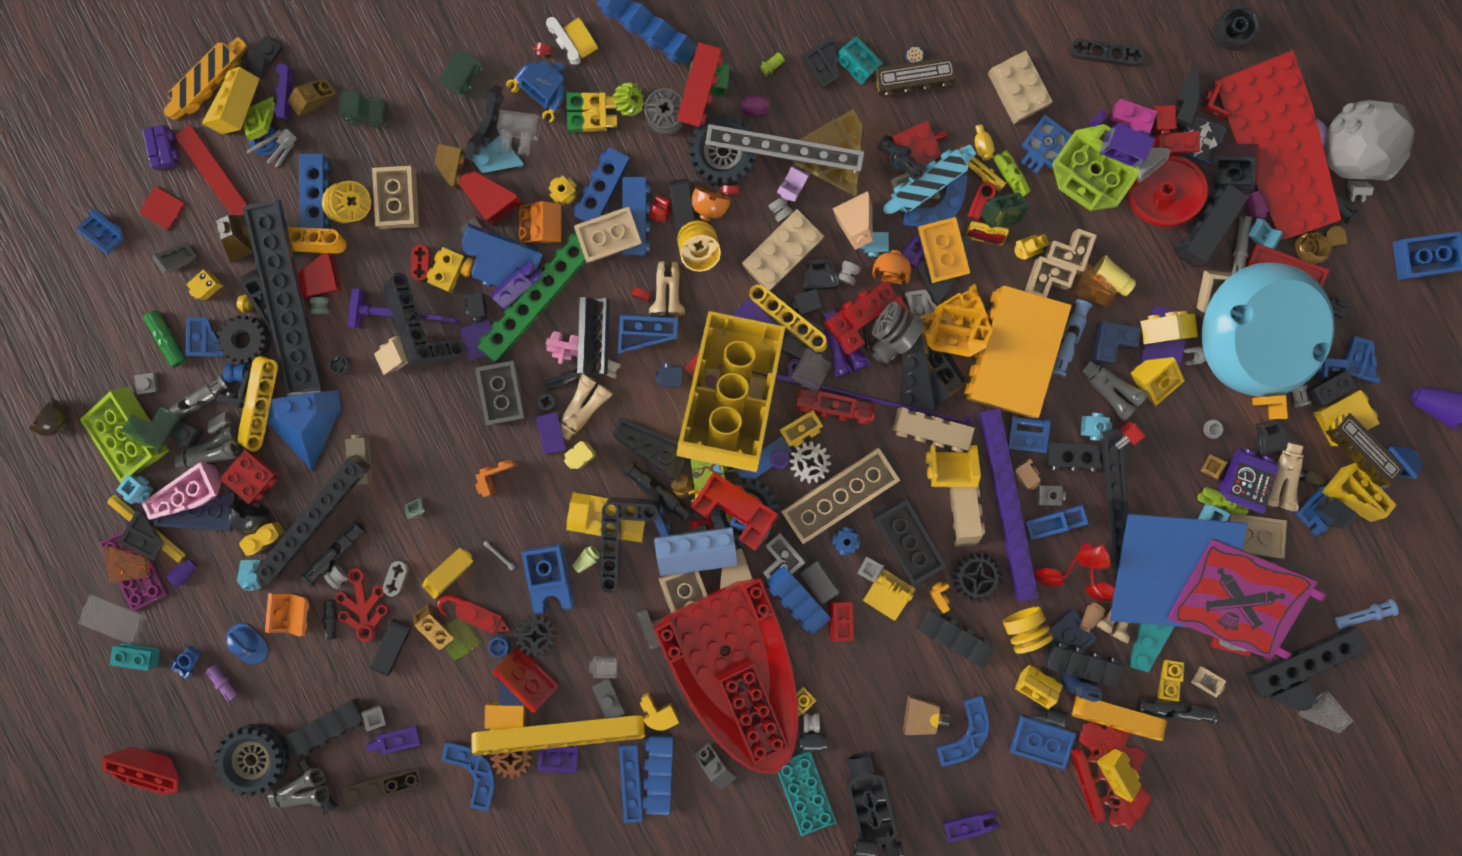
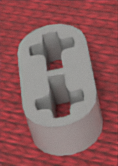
[383,560,409,596]

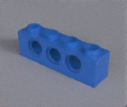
[573,147,630,222]
[299,154,331,229]

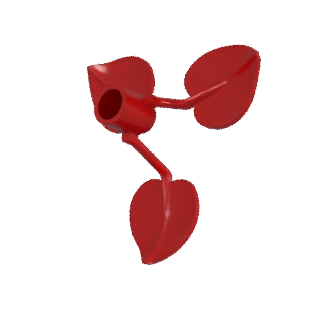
[1033,543,1115,602]

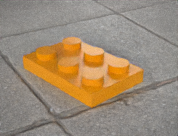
[918,217,970,283]

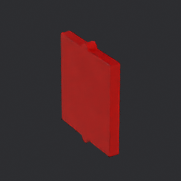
[139,186,185,230]

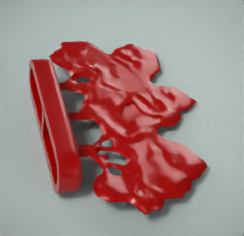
[1070,722,1152,830]

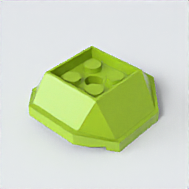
[1052,124,1139,211]

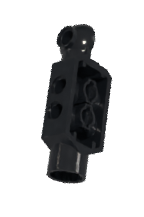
[846,752,904,856]

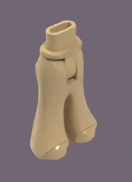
[560,375,613,440]
[1267,442,1304,511]

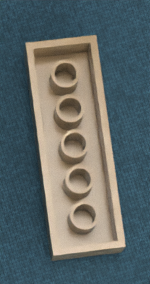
[781,448,900,544]

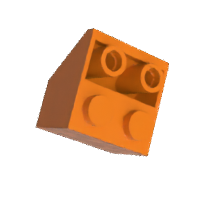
[519,201,561,244]

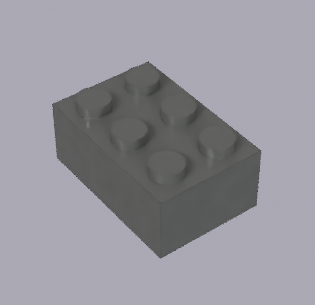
[475,361,527,425]

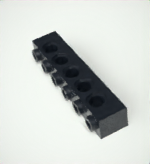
[1246,626,1368,698]

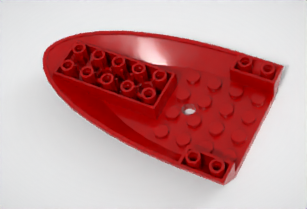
[653,578,798,774]

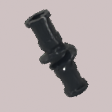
[877,135,926,180]

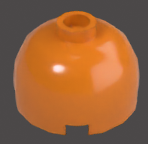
[691,187,731,221]
[872,250,911,284]

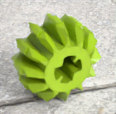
[613,82,645,116]

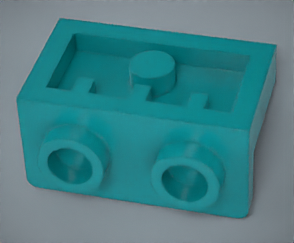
[837,36,883,84]

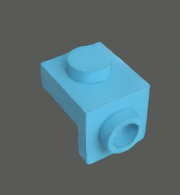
[1249,218,1283,249]
[237,560,262,591]

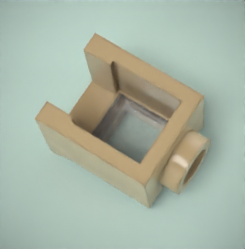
[1191,666,1226,698]

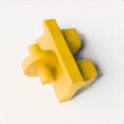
[1014,234,1049,260]

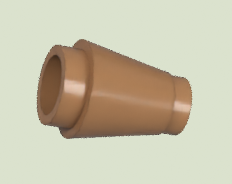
[1080,603,1105,632]

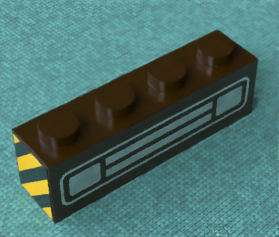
[875,56,956,97]
[1325,413,1405,487]

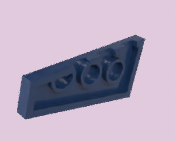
[153,493,237,531]

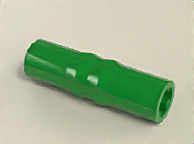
[143,310,187,368]

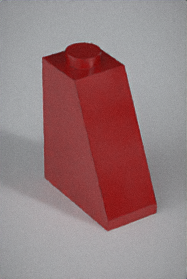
[298,253,342,300]

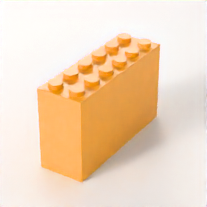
[963,286,1071,418]

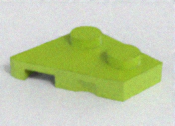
[243,97,277,141]

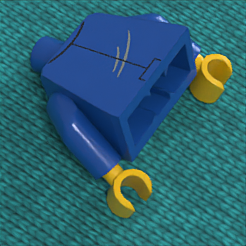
[506,61,565,123]

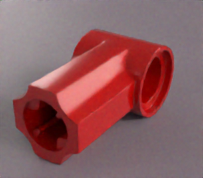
[967,182,996,222]

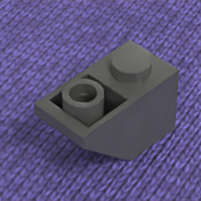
[695,743,737,790]

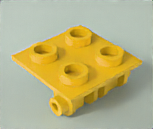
[863,568,915,621]

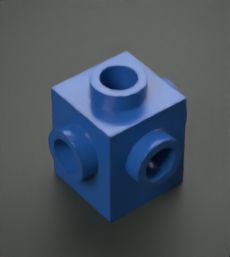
[832,527,860,556]

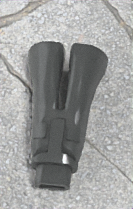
[1082,360,1149,421]
[175,425,241,469]
[267,768,330,809]

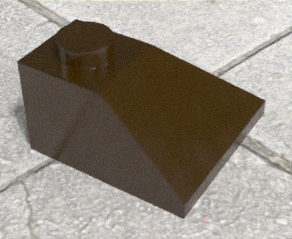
[216,215,254,263]

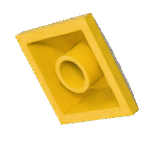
[1131,357,1184,406]

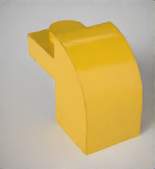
[640,692,680,730]

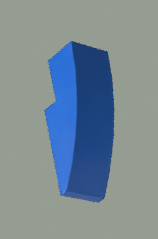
[1026,504,1089,540]

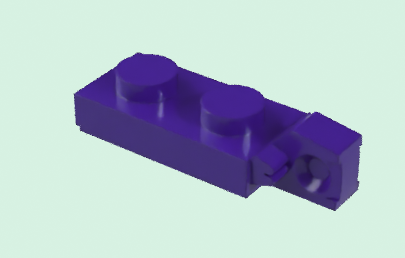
[366,725,422,754]

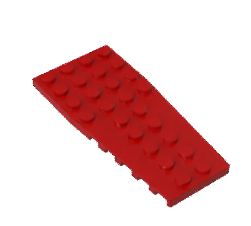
[1215,50,1341,240]

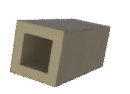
[345,434,373,485]

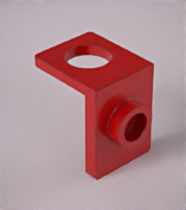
[1202,82,1230,120]

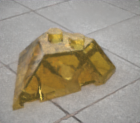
[792,109,863,197]

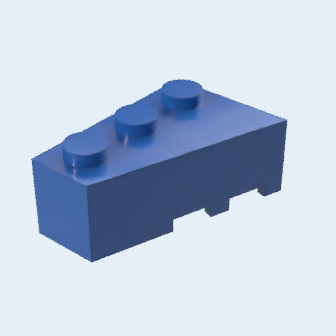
[618,313,679,354]

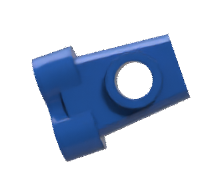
[170,646,201,679]

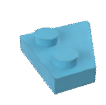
[473,135,524,174]

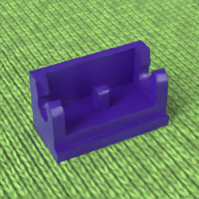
[535,412,566,455]

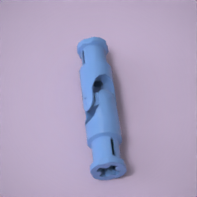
[1052,299,1093,377]

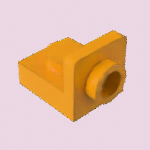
[929,582,950,613]

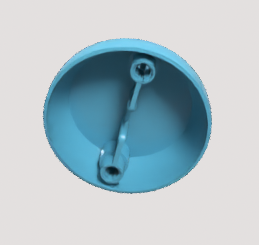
[1202,262,1335,397]

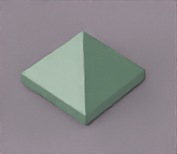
[404,497,425,519]

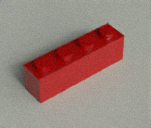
[677,42,724,128]

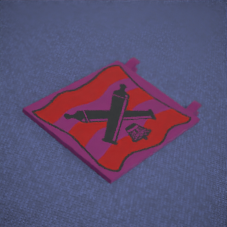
[1167,539,1326,660]

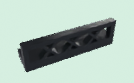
[577,297,610,376]

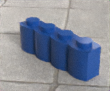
[766,566,831,634]
[643,734,674,815]

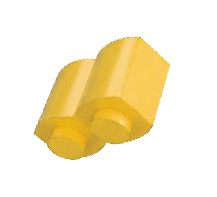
[239,522,286,556]

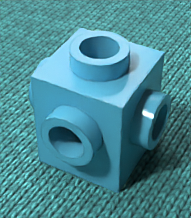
[1081,413,1112,441]
[116,474,154,504]

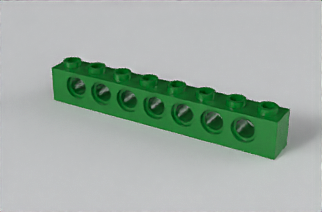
[478,232,586,363]

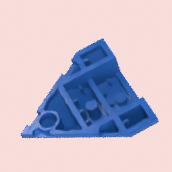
[267,390,342,471]

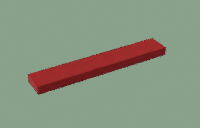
[175,125,248,215]

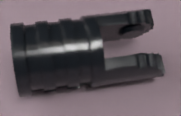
[1030,702,1068,729]

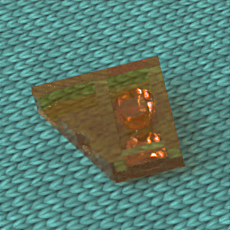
[1072,264,1116,307]
[103,546,150,583]

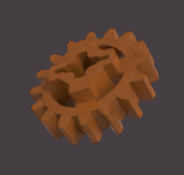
[490,750,533,779]

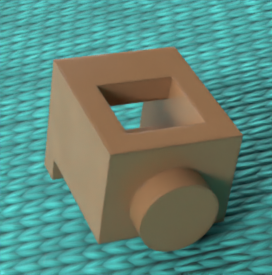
[1013,459,1041,490]

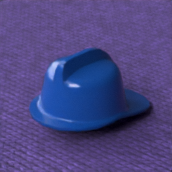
[226,623,268,664]

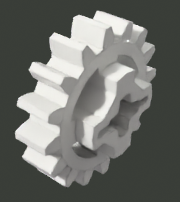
[789,442,831,483]

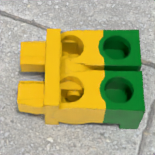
[566,93,617,134]

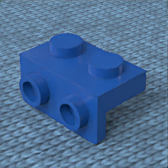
[76,208,124,255]

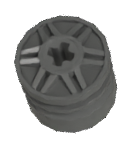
[644,88,684,136]
[872,302,924,354]

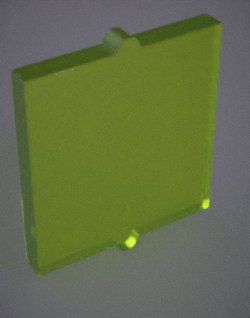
[444,618,481,661]

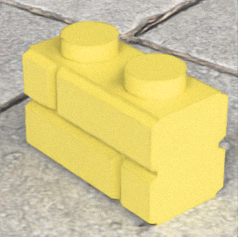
[564,441,597,469]

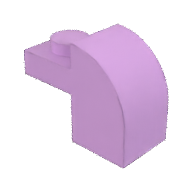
[777,161,812,202]

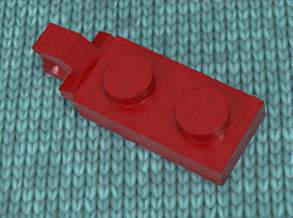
[1151,131,1200,154]

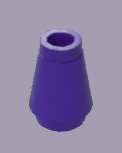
[167,559,197,587]

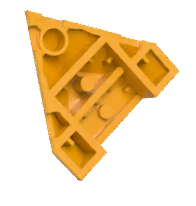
[919,284,993,357]

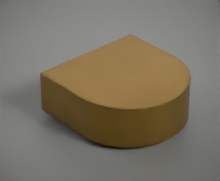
[1324,226,1347,246]

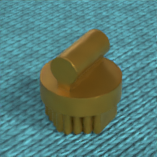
[671,474,695,500]

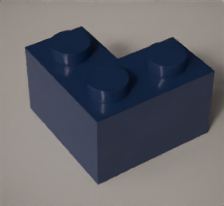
[1091,321,1141,364]

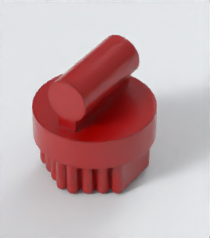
[649,194,672,222]

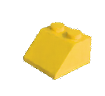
[1096,749,1142,802]

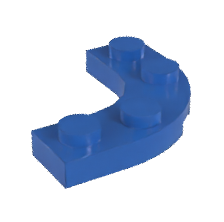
[902,175,968,228]
[936,695,989,767]
[441,741,495,811]

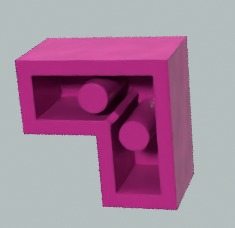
[1109,99,1157,134]

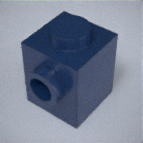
[655,364,683,387]

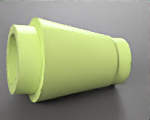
[572,545,601,573]

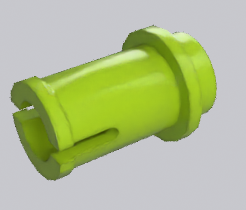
[760,52,785,76]

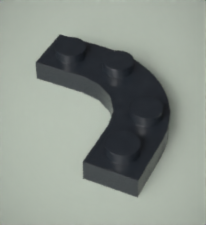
[465,85,504,161]

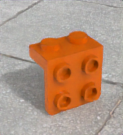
[475,460,518,497]
[265,593,309,636]

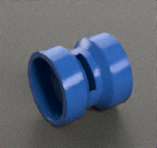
[223,363,249,383]
[489,635,511,657]

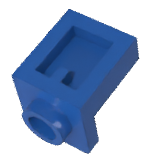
[1316,358,1349,378]

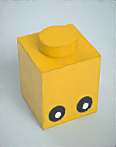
[186,269,223,301]

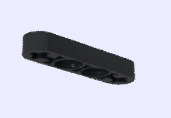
[1069,39,1145,66]

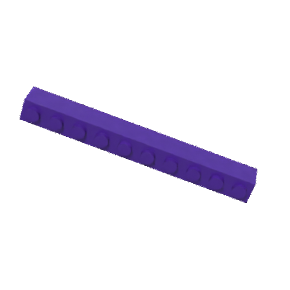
[978,408,1039,602]

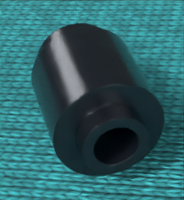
[799,733,827,752]

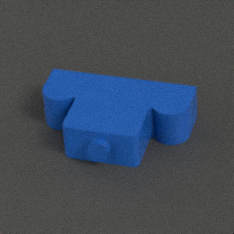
[462,223,543,287]

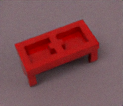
[828,600,854,642]

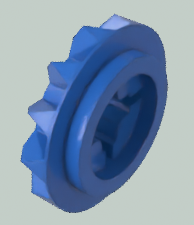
[249,127,279,156]

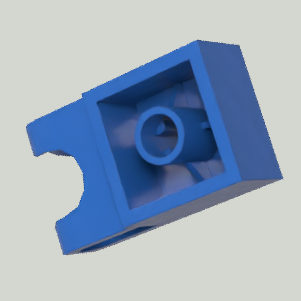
[521,542,574,615]

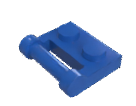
[1008,414,1050,453]

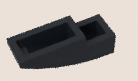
[1176,65,1200,131]

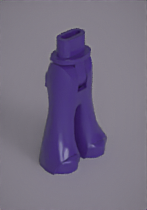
[823,309,870,378]

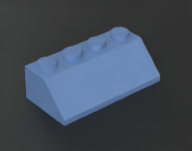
[654,527,738,576]

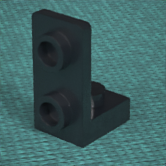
[216,370,251,408]

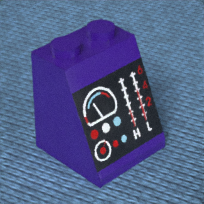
[1218,447,1279,514]

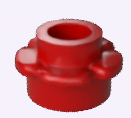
[533,42,552,57]

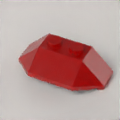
[102,747,179,794]

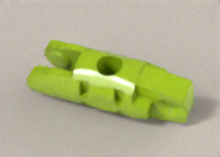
[994,150,1030,198]
[1197,487,1248,516]

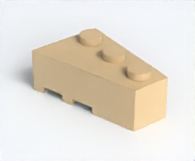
[950,486,985,547]

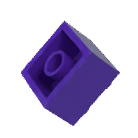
[1099,123,1155,168]

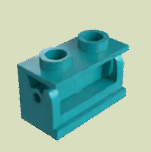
[110,643,160,671]

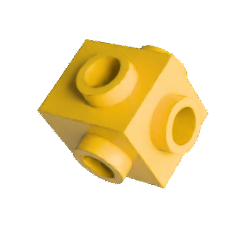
[549,175,578,206]

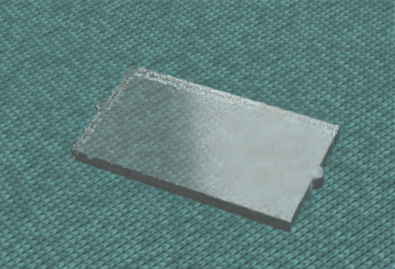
[78,594,143,644]

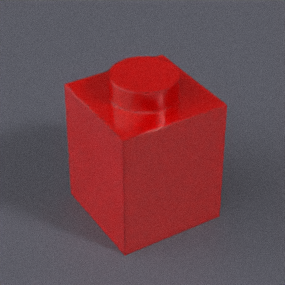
[1151,105,1177,135]

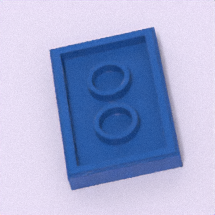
[1009,715,1077,770]

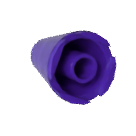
[1411,386,1462,430]

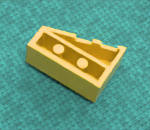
[202,67,259,134]
[1322,463,1396,522]

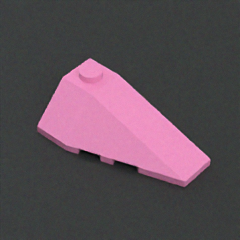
[142,462,222,520]

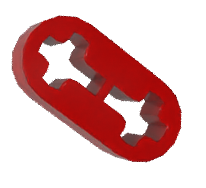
[411,245,431,282]

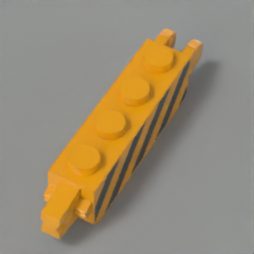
[164,37,249,120]

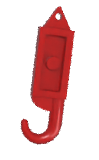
[437,594,510,634]

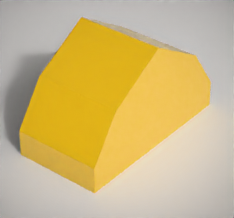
[677,311,785,472]

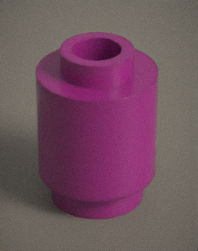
[742,96,769,115]
[1245,190,1270,220]

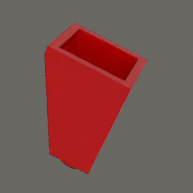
[458,171,523,226]

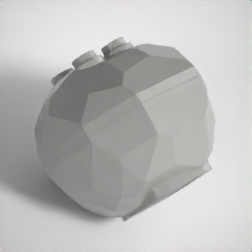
[1324,100,1415,180]

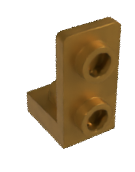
[413,603,453,650]

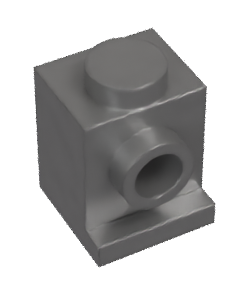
[1036,485,1066,506]

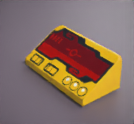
[966,221,1009,246]

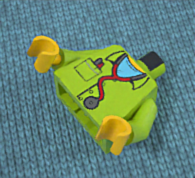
[688,459,735,502]

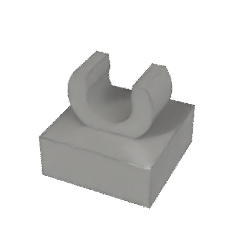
[1346,180,1374,202]

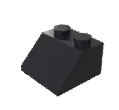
[1214,143,1258,190]

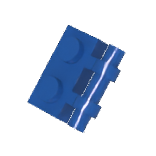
[1294,487,1328,537]

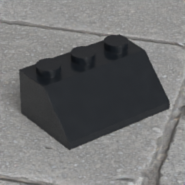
[927,346,969,405]

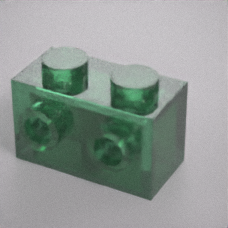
[438,48,481,97]
[981,192,1030,228]

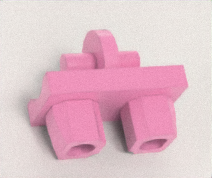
[546,331,578,364]

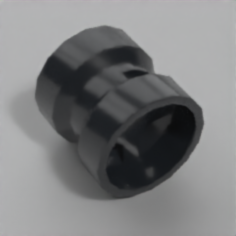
[329,355,353,375]

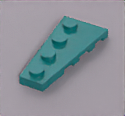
[1128,623,1174,672]

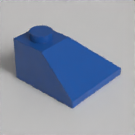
[1385,447,1423,479]

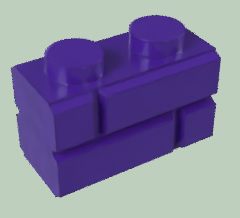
[142,125,180,170]

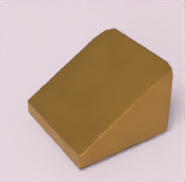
[1201,455,1229,482]

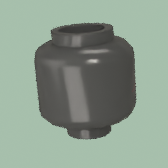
[871,339,899,364]

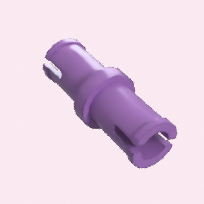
[205,665,239,703]

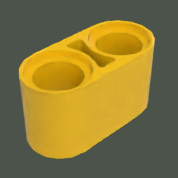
[563,17,598,59]

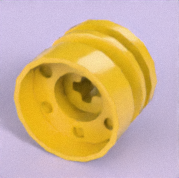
[322,180,371,224]
[677,221,721,272]
[1003,606,1053,653]

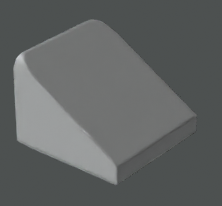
[207,412,232,433]

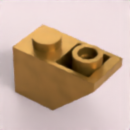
[287,78,337,116]
[435,144,466,189]

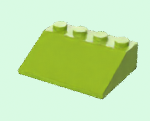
[80,386,169,483]

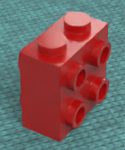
[220,450,280,504]

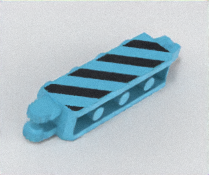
[883,145,976,214]

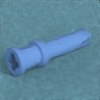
[1335,599,1399,629]

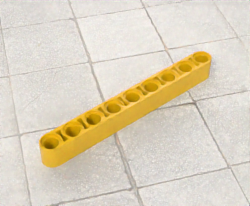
[471,716,645,755]

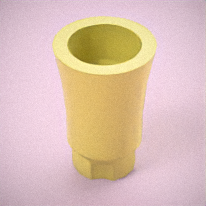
[1090,255,1136,296]

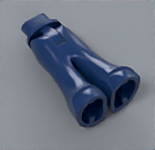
[1061,673,1102,702]

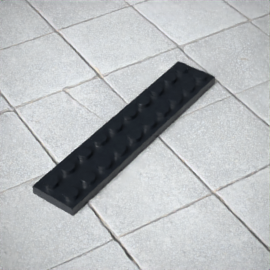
[243,199,325,397]

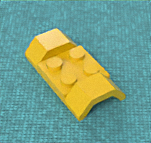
[567,492,648,543]

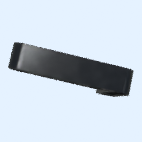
[384,272,465,367]
[600,497,660,593]

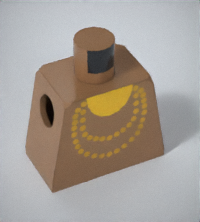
[903,695,950,735]

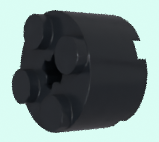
[1214,5,1260,50]

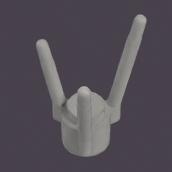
[247,129,297,168]

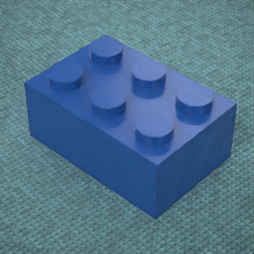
[1392,231,1462,280]

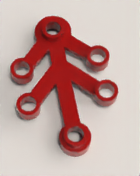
[335,568,389,642]

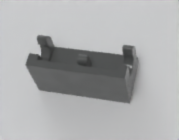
[800,558,841,604]

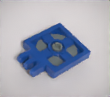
[1020,115,1072,173]

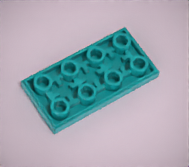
[777,752,837,836]

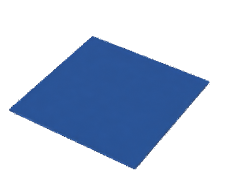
[1110,514,1247,627]

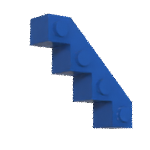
[597,0,697,66]

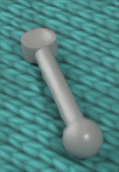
[483,541,515,570]

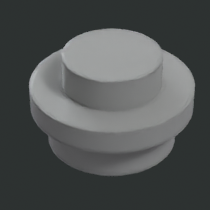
[1203,420,1223,439]

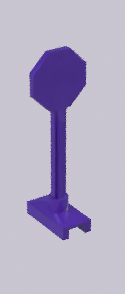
[347,288,459,329]

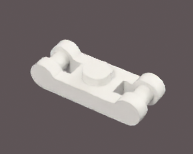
[546,17,581,65]

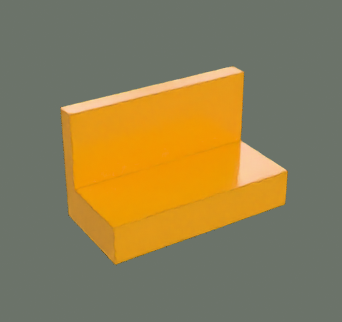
[1252,395,1288,419]

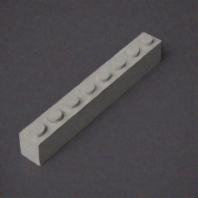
[705,124,864,171]

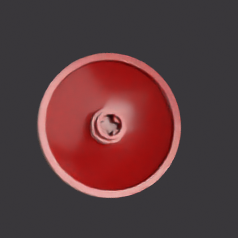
[1127,155,1208,227]

